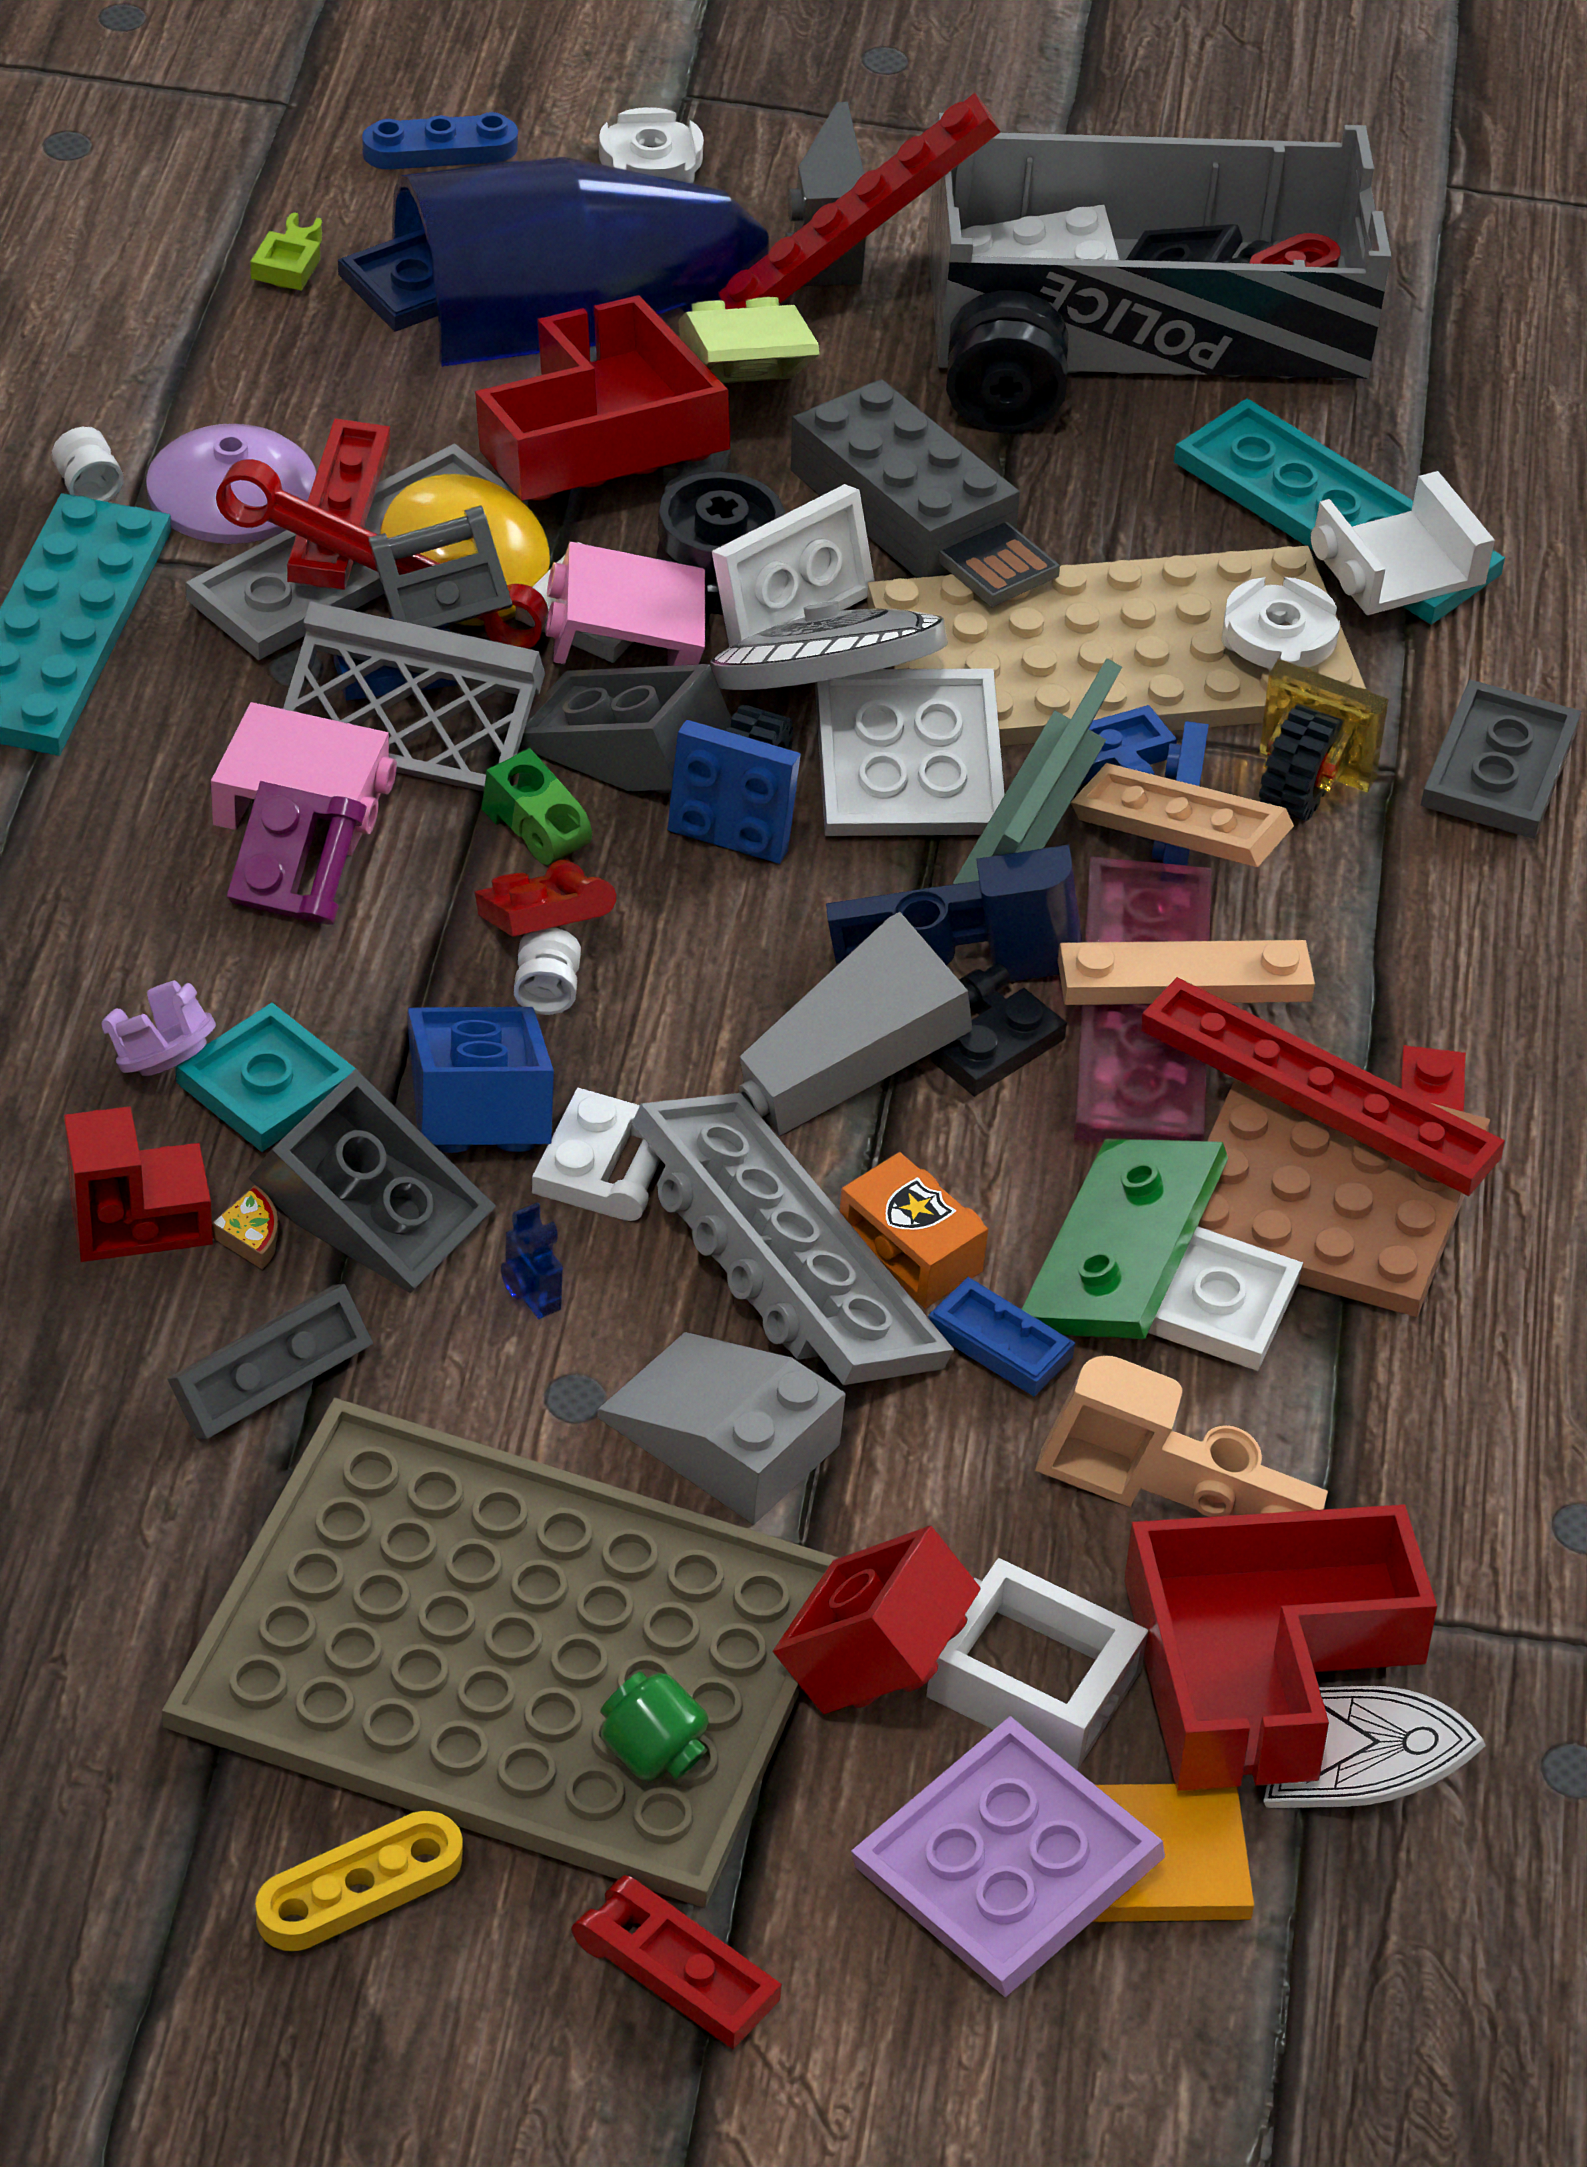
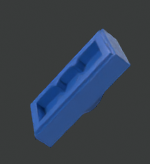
[928,1277,1075,1397]

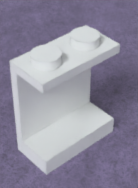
[1311,471,1495,615]

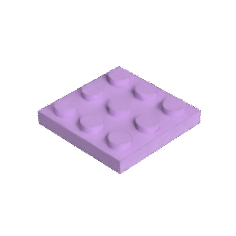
[851,1716,1165,1998]

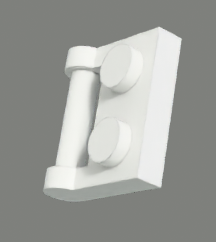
[532,1088,661,1221]

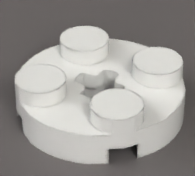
[599,107,704,190]
[1221,577,1340,679]

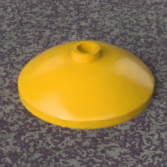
[379,474,550,626]

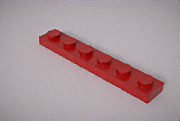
[719,93,1001,309]
[1141,977,1505,1196]

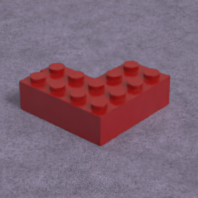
[475,295,731,501]
[1124,1504,1437,1791]

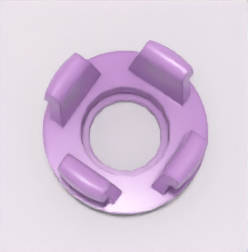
[102,980,216,1076]

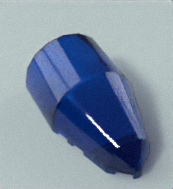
[392,156,769,367]

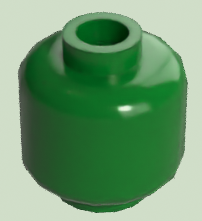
[600,1671,709,1781]

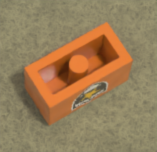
[839,1152,989,1309]

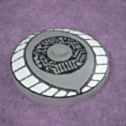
[711,601,948,690]

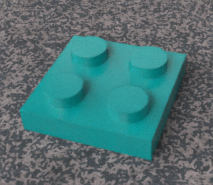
[175,1002,356,1152]

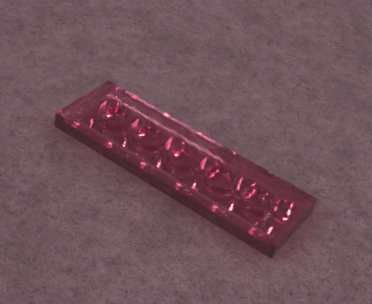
[1074,856,1211,1142]

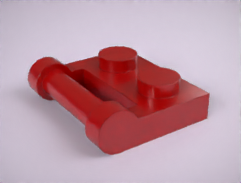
[474,860,616,936]

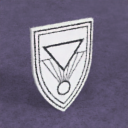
[1264,1686,1486,1808]

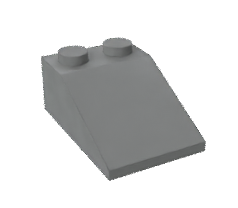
[597,1332,845,1525]

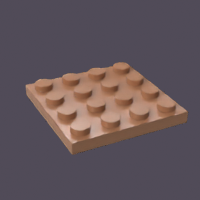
[1198,1079,1490,1317]

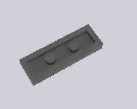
[167,1284,374,1439]

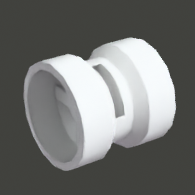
[52,427,124,502]
[514,927,581,1015]

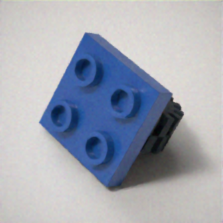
[667,705,801,864]

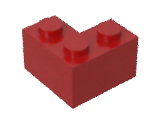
[64,1106,213,1262]

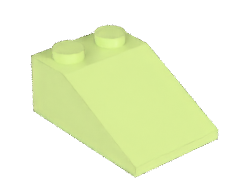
[678,297,820,383]

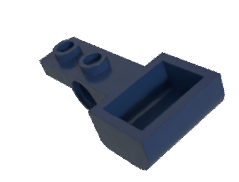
[826,845,1083,982]

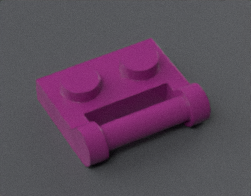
[227,781,367,925]

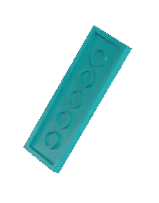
[1173,398,1505,625]
[0,493,171,756]

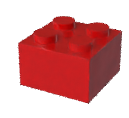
[772,1525,981,1714]

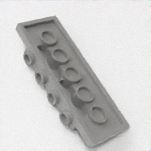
[632,1093,954,1385]

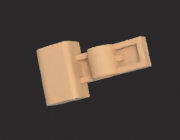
[1035,1356,1328,1517]

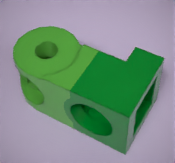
[481,748,592,865]

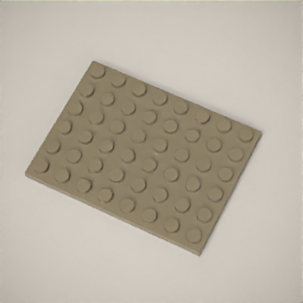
[162,1398,838,1909]

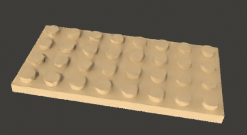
[866,546,1369,746]

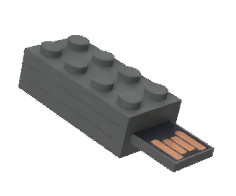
[790,379,1060,607]

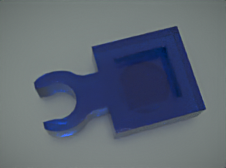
[501,1202,563,1320]

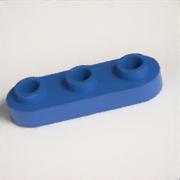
[362,112,518,170]

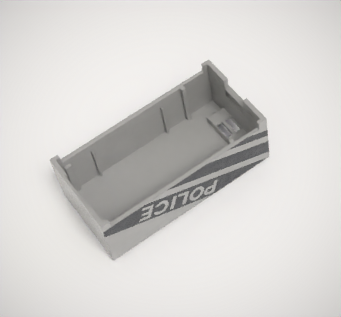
[927,113,1391,380]

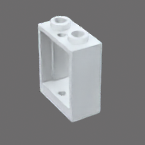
[926,1558,1149,1770]

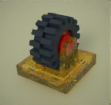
[1259,659,1389,821]

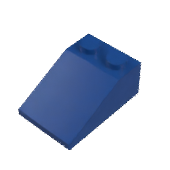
[407,1007,554,1153]

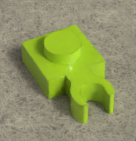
[250,212,322,291]

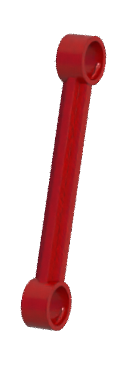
[216,459,548,649]

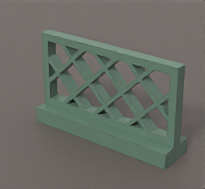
[952,658,1122,884]

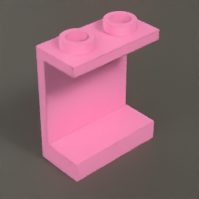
[545,542,705,666]
[211,702,397,856]

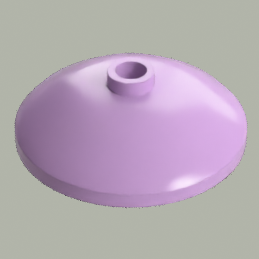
[147,424,316,544]

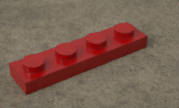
[287,418,390,590]

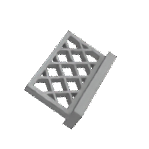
[283,601,545,792]

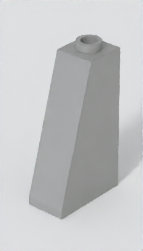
[739,912,972,1136]

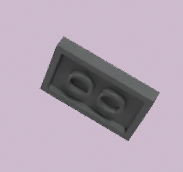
[1420,679,1582,839]

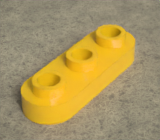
[255,1811,463,1951]

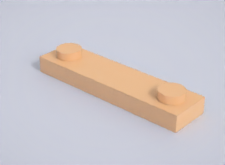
[1070,763,1294,867]
[1058,940,1315,1005]

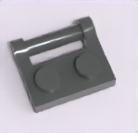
[368,505,513,629]

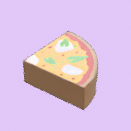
[212,1185,278,1270]

